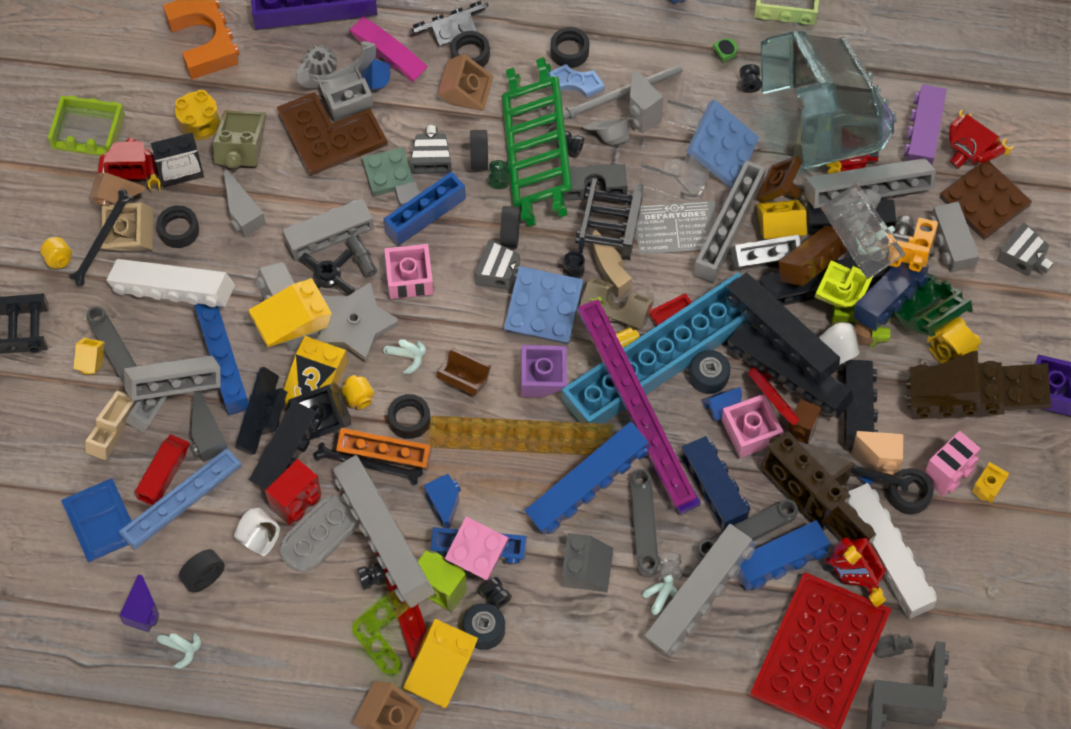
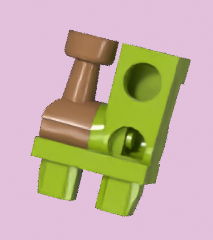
[831,304,890,347]

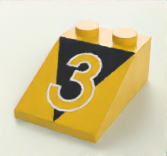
[284,336,348,406]

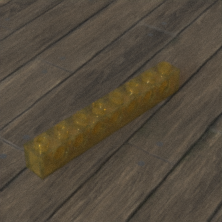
[430,416,614,455]

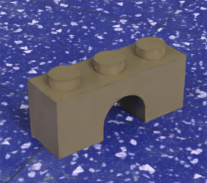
[580,277,654,330]

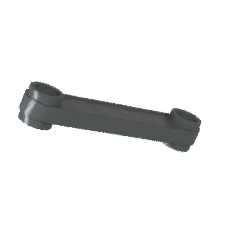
[87,306,137,386]
[631,469,659,578]
[697,499,798,561]

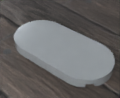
[280,495,359,572]

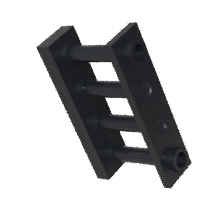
[575,178,644,260]
[0,293,49,354]

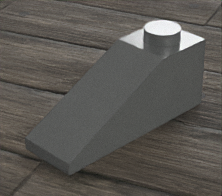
[190,390,228,462]

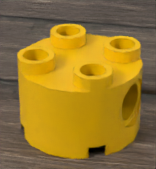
[175,90,220,141]
[927,317,981,364]

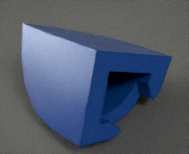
[362,59,390,91]
[701,387,742,420]

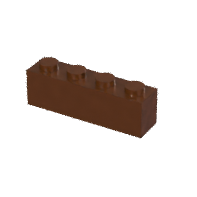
[779,226,850,286]

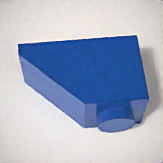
[424,474,461,529]

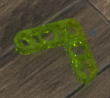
[352,588,410,676]

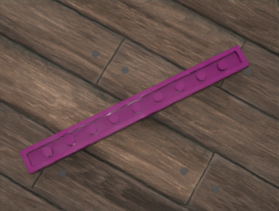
[577,299,697,508]

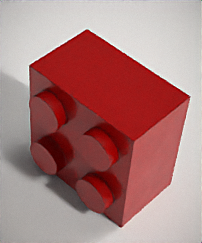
[265,459,322,525]

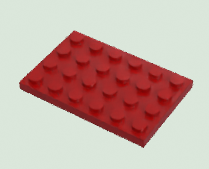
[749,572,892,729]

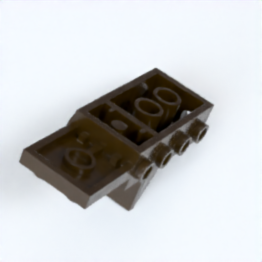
[906,351,1051,419]
[760,431,876,545]

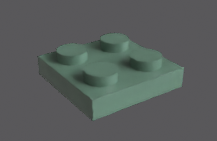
[362,147,414,197]

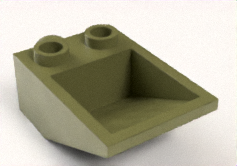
[213,110,266,168]

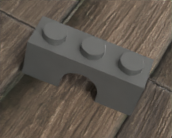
[561,163,628,201]

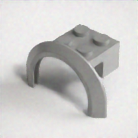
[296,41,376,121]

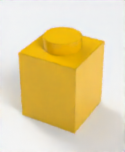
[73,338,105,374]

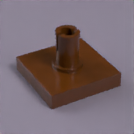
[755,155,803,203]

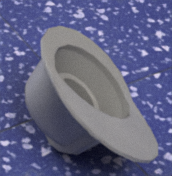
[583,116,632,145]

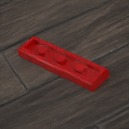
[748,368,800,425]

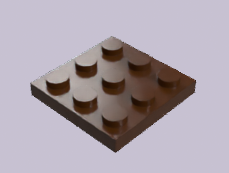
[939,161,1032,240]

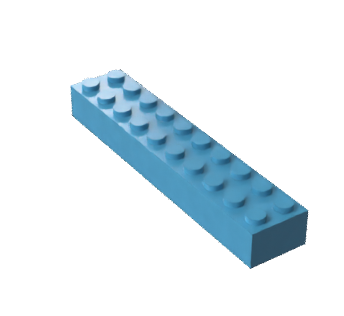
[562,272,753,434]

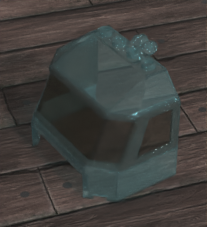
[761,31,897,169]

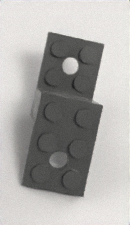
[866,641,949,729]

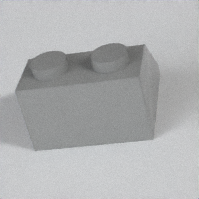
[629,70,663,134]

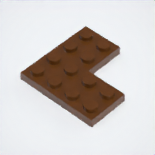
[276,92,388,176]

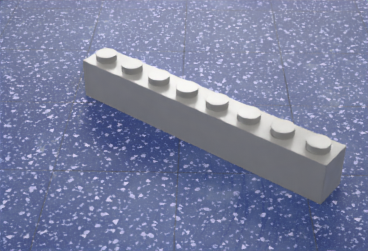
[333,455,435,608]

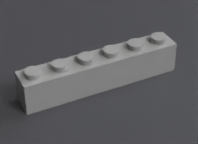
[805,158,936,208]
[694,160,766,283]
[645,524,756,658]

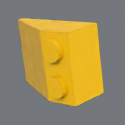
[248,278,332,347]
[403,619,478,709]

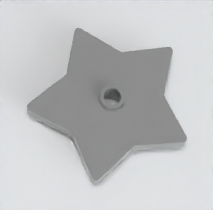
[317,283,398,361]

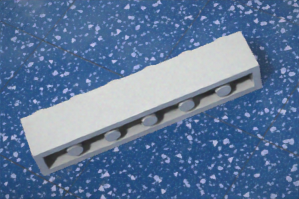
[106,259,235,307]
[848,483,937,620]

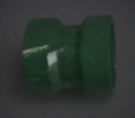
[488,160,510,189]

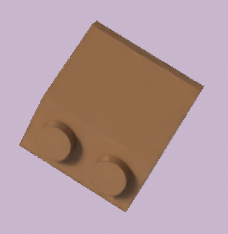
[438,54,493,111]
[89,172,145,207]
[353,681,424,729]

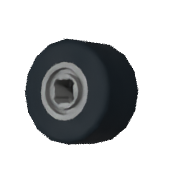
[689,350,730,394]
[463,603,505,650]

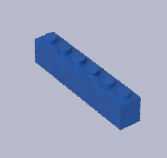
[194,303,249,416]
[524,422,651,535]

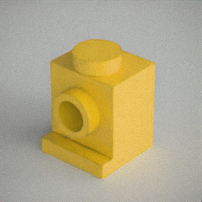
[972,462,1010,503]

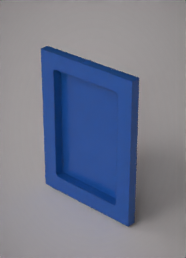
[61,478,132,563]

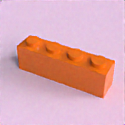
[336,428,433,469]

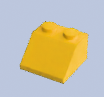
[756,200,807,240]

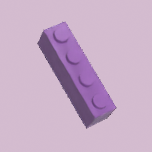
[904,84,947,165]

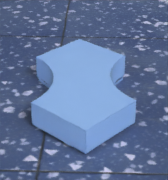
[550,64,605,98]

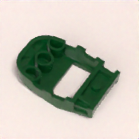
[891,273,973,337]

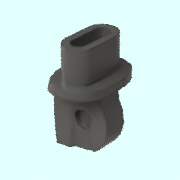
[877,634,914,658]

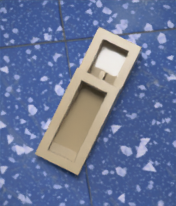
[592,230,632,298]
[85,391,137,460]

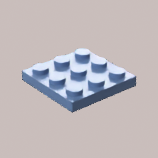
[686,99,759,189]
[504,266,584,345]

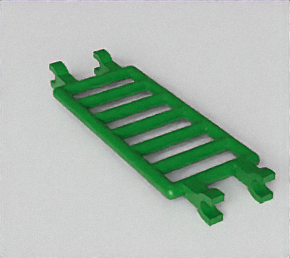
[502,57,572,227]

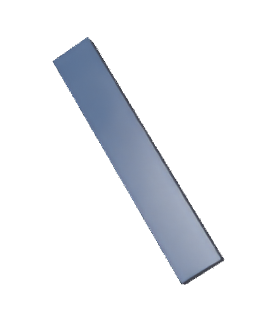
[119,448,242,550]

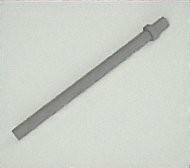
[563,64,683,120]

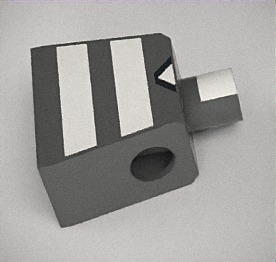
[410,125,452,174]
[996,223,1054,276]
[475,240,520,290]

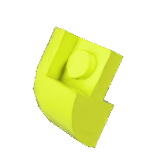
[814,261,873,308]

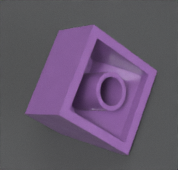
[520,345,567,398]

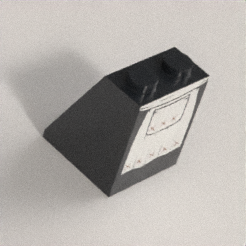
[151,132,204,188]

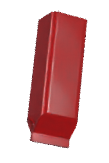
[134,434,190,506]

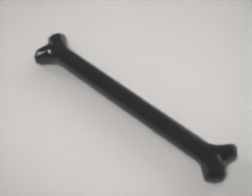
[69,189,134,286]
[313,442,423,486]
[851,465,914,493]

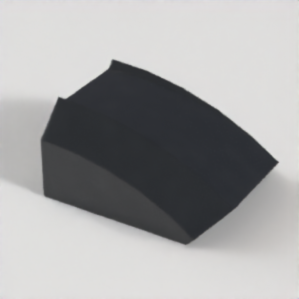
[288,383,351,440]

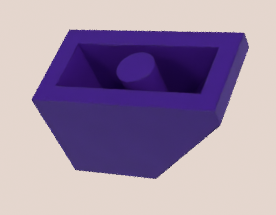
[119,574,159,633]

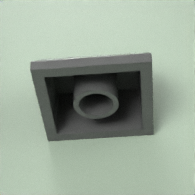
[561,533,614,593]

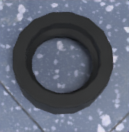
[550,27,590,68]
[451,31,490,68]
[470,130,488,171]
[157,205,200,248]
[500,206,520,248]
[387,394,431,439]
[888,468,934,515]
[178,549,225,593]

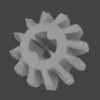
[302,44,337,75]

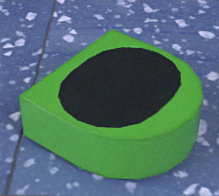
[713,38,737,63]

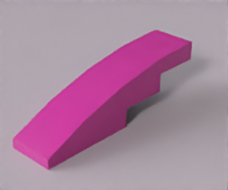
[349,16,428,83]

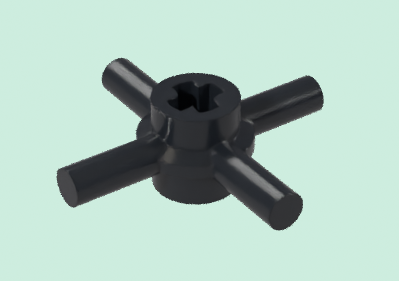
[300,249,355,295]

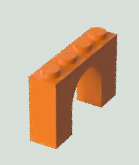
[163,0,240,80]

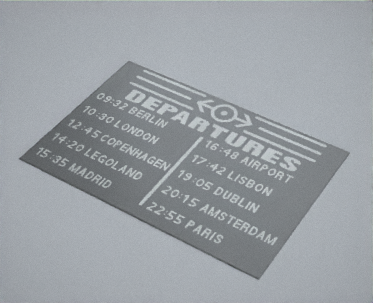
[636,201,717,254]

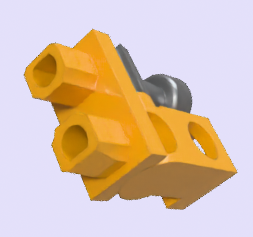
[887,215,938,272]

